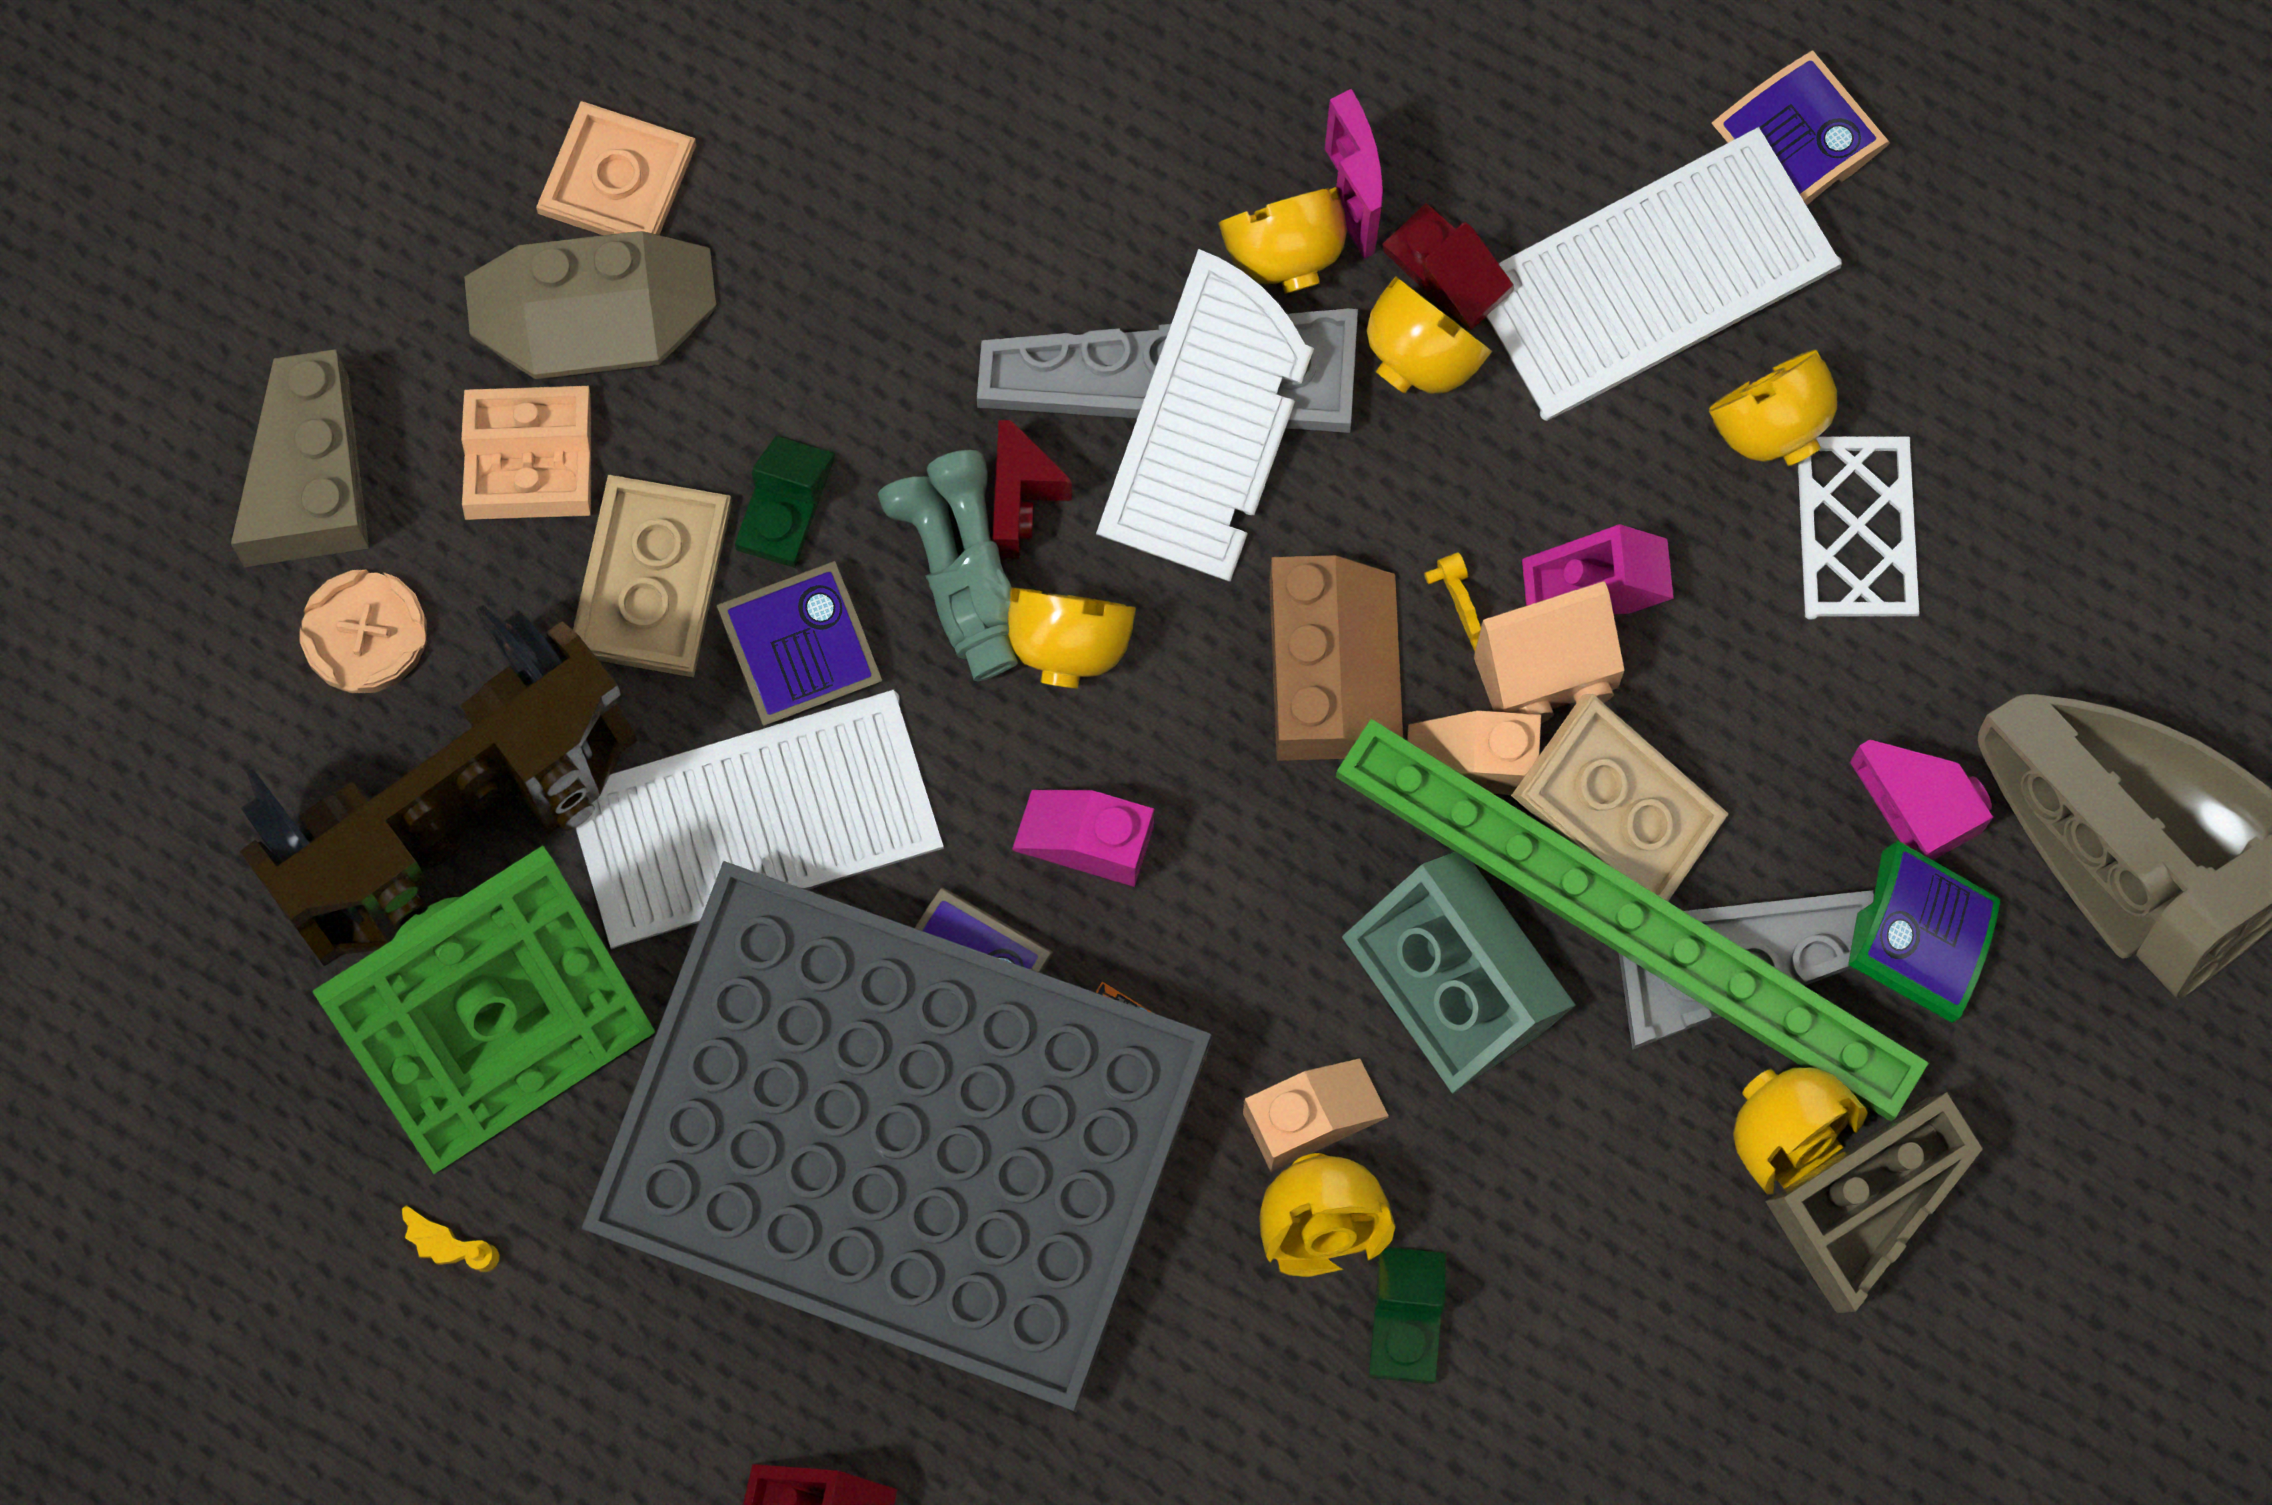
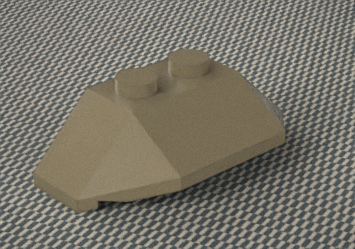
[464,231,717,379]

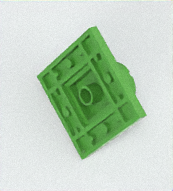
[312,846,655,1174]

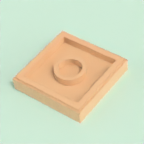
[536,101,696,235]

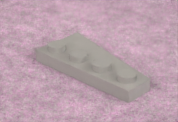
[1619,890,1874,1050]

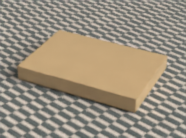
[573,475,732,677]
[1511,694,1729,901]

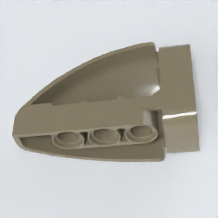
[1978,694,2272,1000]

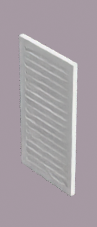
[1486,127,1842,421]
[576,690,944,949]

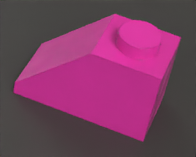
[1522,524,1674,614]
[1850,740,1993,860]
[1012,790,1154,887]

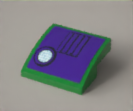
[1848,841,2001,1023]

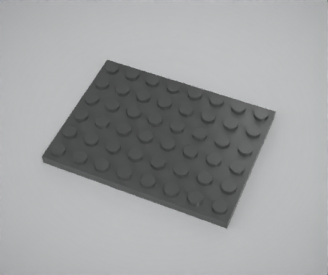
[581,861,1213,1412]

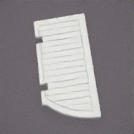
[1096,249,1314,582]

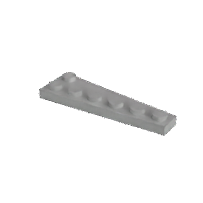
[977,308,1358,433]

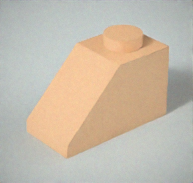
[1407,711,1541,795]
[1243,1058,1389,1172]

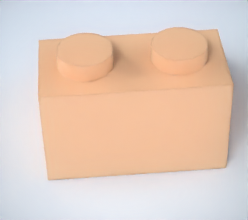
[1474,581,1625,723]

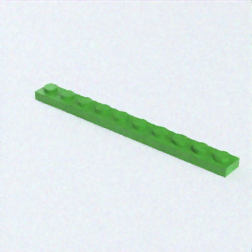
[1336,719,1929,1122]

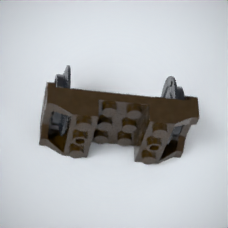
[240,605,638,966]

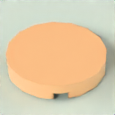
[300,570,427,693]

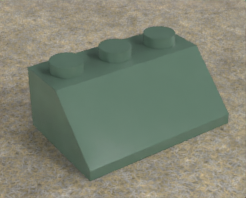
[1342,852,1576,1094]

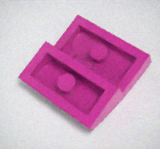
[1325,89,1383,259]

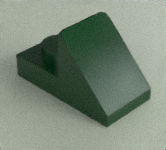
[735,436,835,568]
[1368,1247,1446,1385]

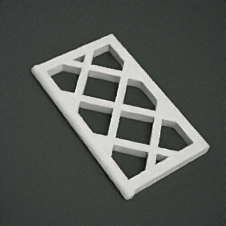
[1798,437,1919,619]

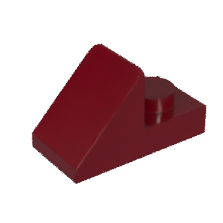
[1382,203,1514,331]
[993,420,1072,559]

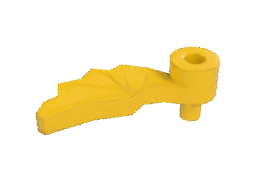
[1424,552,1481,651]
[402,1205,500,1272]

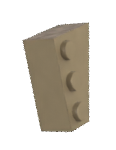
[231,349,369,567]
[1765,1093,1983,1313]

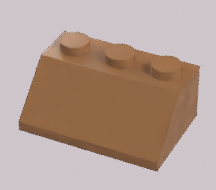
[1269,555,1403,761]

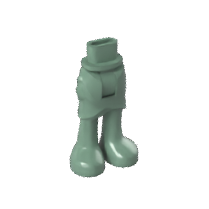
[878,450,1018,681]

